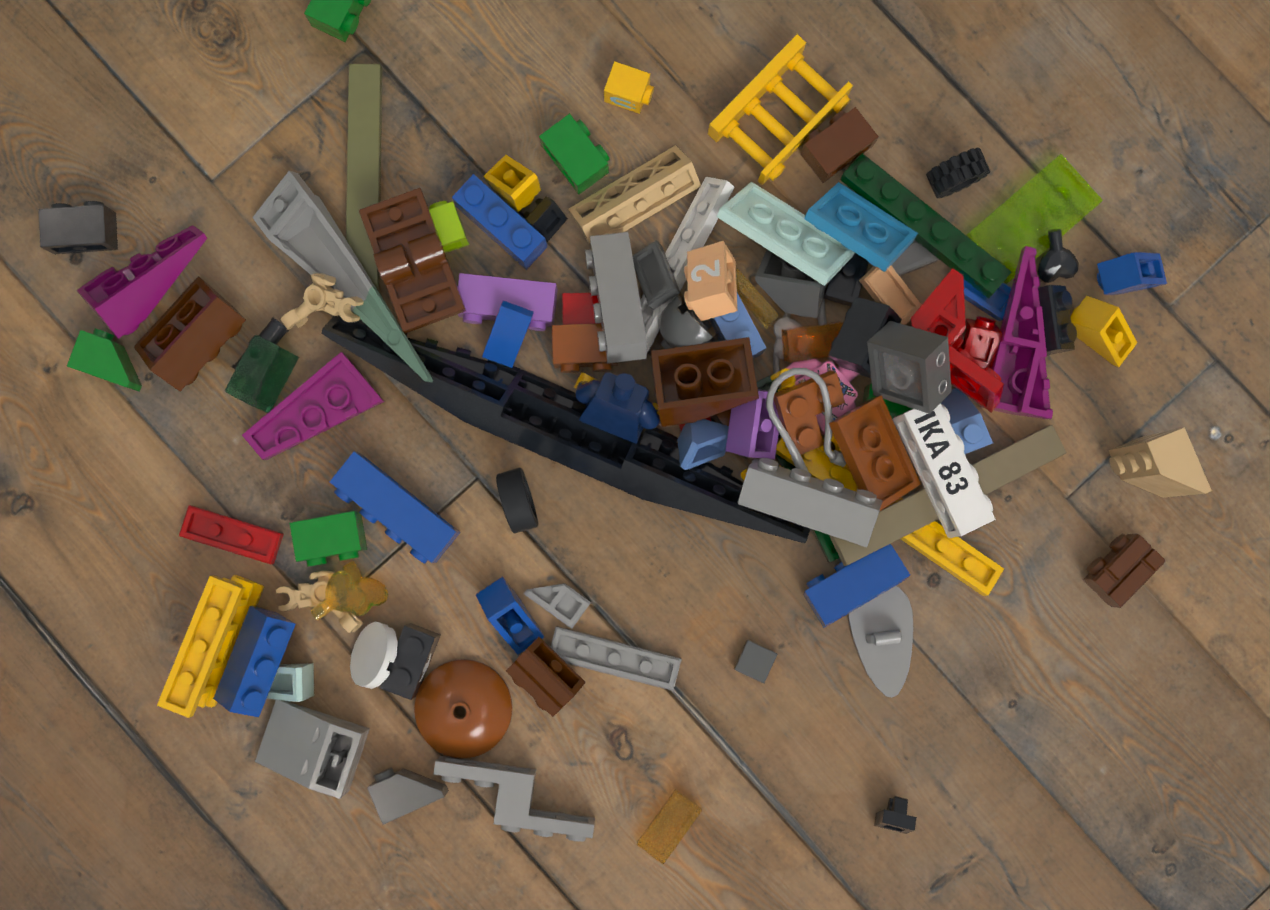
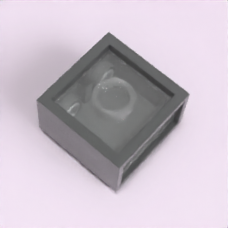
[867,321,952,414]

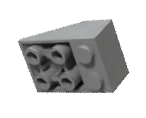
[255,700,370,799]

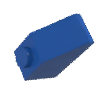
[1097,252,1167,295]
[476,577,544,655]

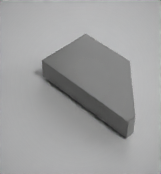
[524,583,591,629]

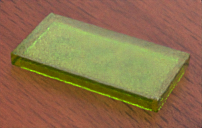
[966,154,1103,284]

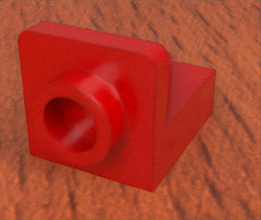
[961,316,1003,369]

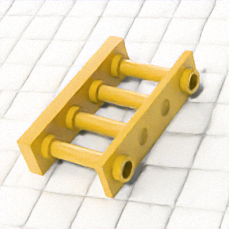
[708,34,853,185]

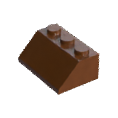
[134,276,246,392]

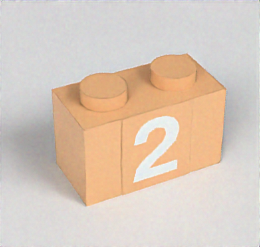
[684,241,738,321]

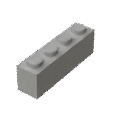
[585,232,647,363]
[738,458,883,547]

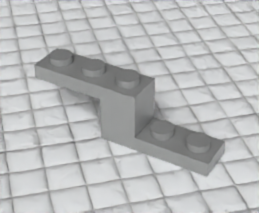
[434,756,595,842]

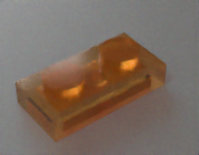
[782,321,844,363]

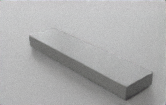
[551,626,681,691]

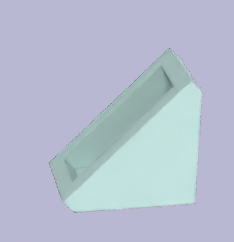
[266,663,314,702]

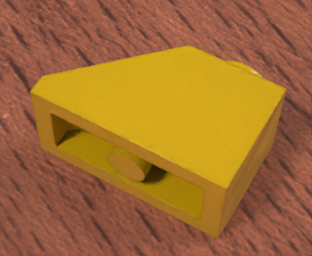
[483,155,541,212]
[1070,296,1137,367]

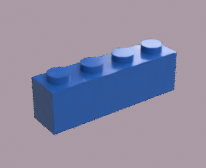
[330,451,460,564]

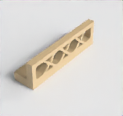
[568,145,701,246]

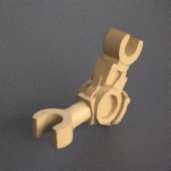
[281,273,364,330]
[276,570,364,633]

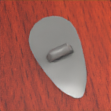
[848,586,913,698]

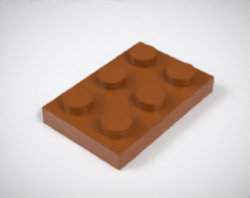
[829,395,921,511]

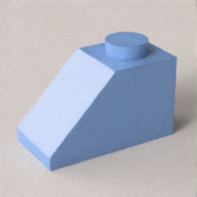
[941,388,993,454]

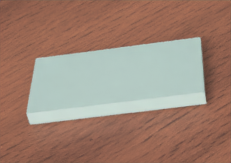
[717,182,855,286]

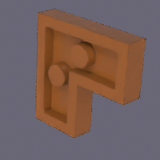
[774,370,845,455]

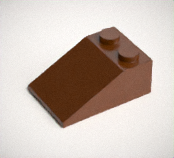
[651,337,759,427]

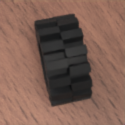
[926,147,990,199]

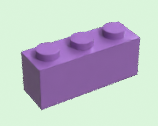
[457,273,558,331]

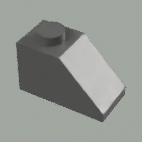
[367,767,449,825]

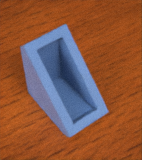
[678,419,729,470]

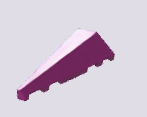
[980,246,1053,419]

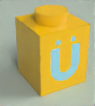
[604,61,654,114]

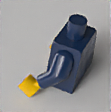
[573,372,661,444]

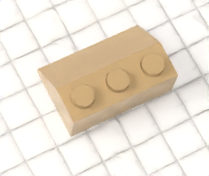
[1108,427,1212,498]

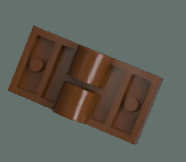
[359,188,466,334]

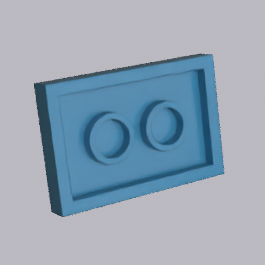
[804,182,918,272]

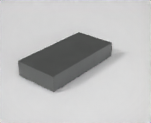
[633,240,680,310]

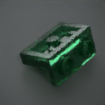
[225,335,299,413]

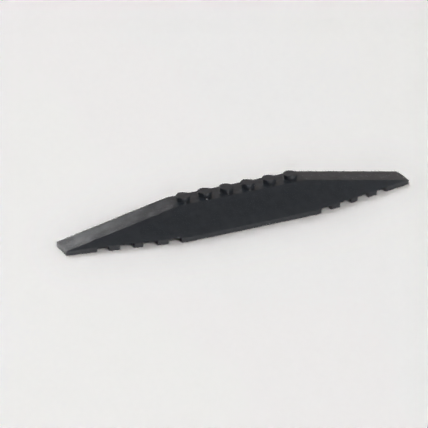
[321,315,810,543]

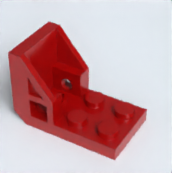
[911,268,1004,413]

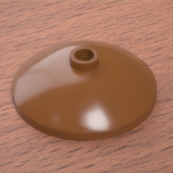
[414,659,512,759]

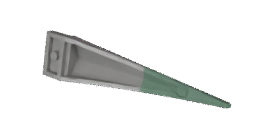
[252,171,433,382]

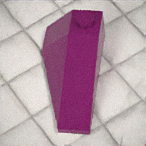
[76,225,207,339]

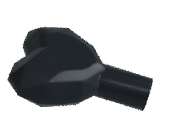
[1037,229,1079,283]

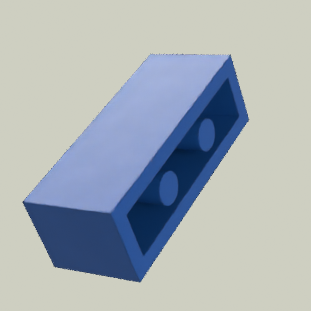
[452,174,547,270]
[803,544,910,628]
[213,606,296,717]

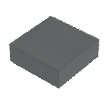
[734,640,778,683]

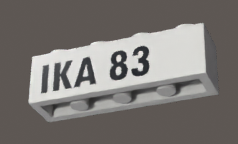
[892,403,996,538]

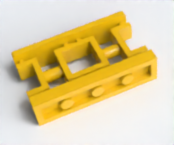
[157,575,264,718]

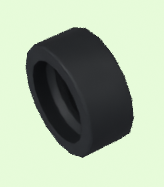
[496,468,538,534]

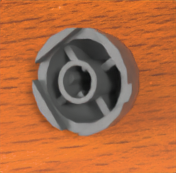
[659,295,722,349]

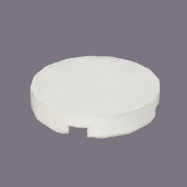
[350,622,398,689]

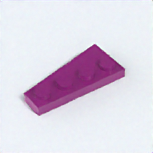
[242,352,385,460]

